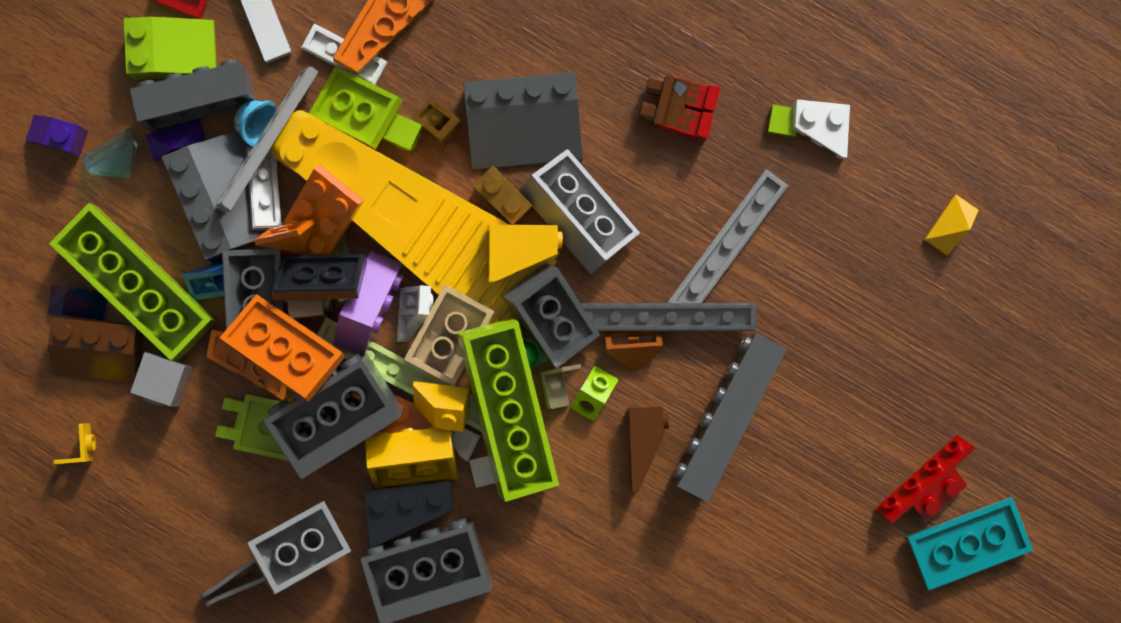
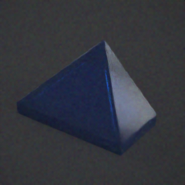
[48,286,107,320]

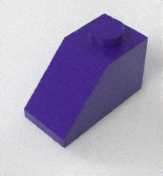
[25,114,88,157]

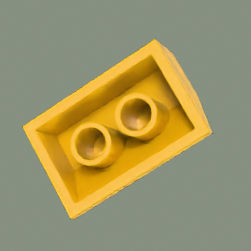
[365,426,459,489]

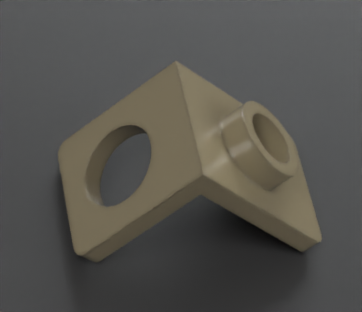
[540,364,581,409]

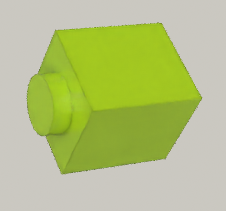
[382,113,424,154]

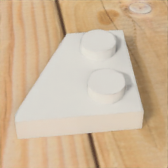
[792,100,850,159]
[397,285,433,342]

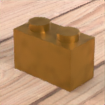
[473,166,533,225]

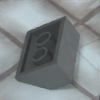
[222,249,283,329]

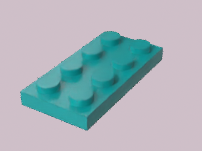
[906,497,1033,591]

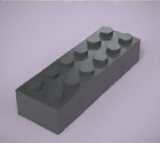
[672,333,787,502]

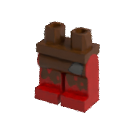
[639,75,721,143]

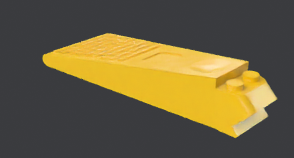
[270,110,559,324]

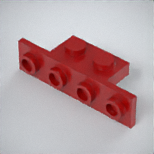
[875,434,975,524]

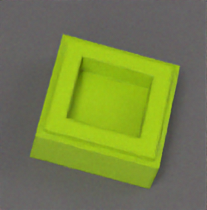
[767,105,796,138]

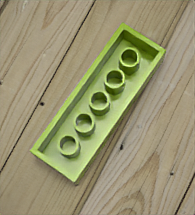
[49,203,218,362]
[457,318,559,502]

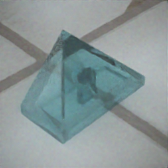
[82,128,138,179]

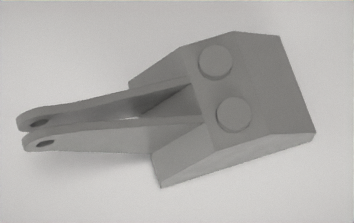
[200,501,351,607]

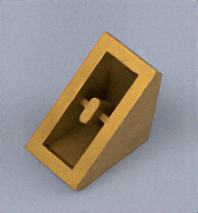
[412,98,462,147]

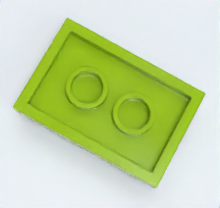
[309,66,403,149]

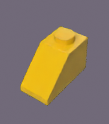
[413,381,470,432]

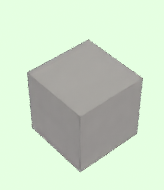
[130,352,194,407]

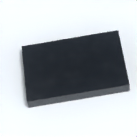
[271,254,367,300]

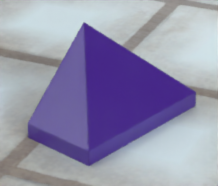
[146,118,206,162]

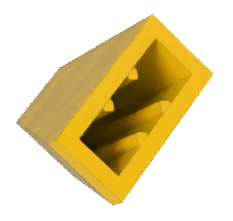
[487,224,563,282]

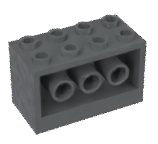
[264,353,403,479]
[361,518,493,623]

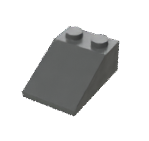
[502,263,600,369]

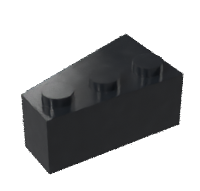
[364,480,454,548]

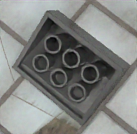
[464,72,583,170]
[162,131,284,263]

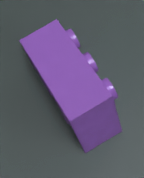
[333,251,403,356]

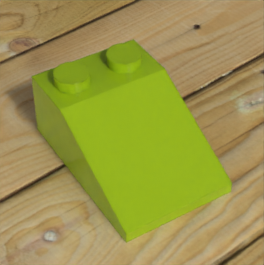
[124,17,217,80]

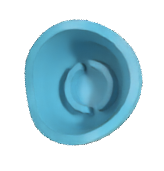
[234,100,276,147]

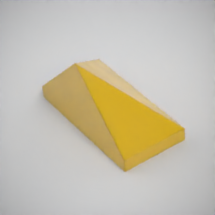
[924,194,978,256]

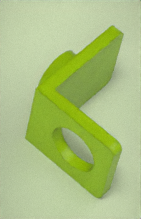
[571,366,618,421]

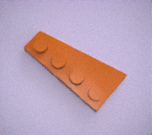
[333,0,433,75]

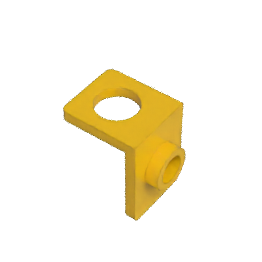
[53,423,96,464]

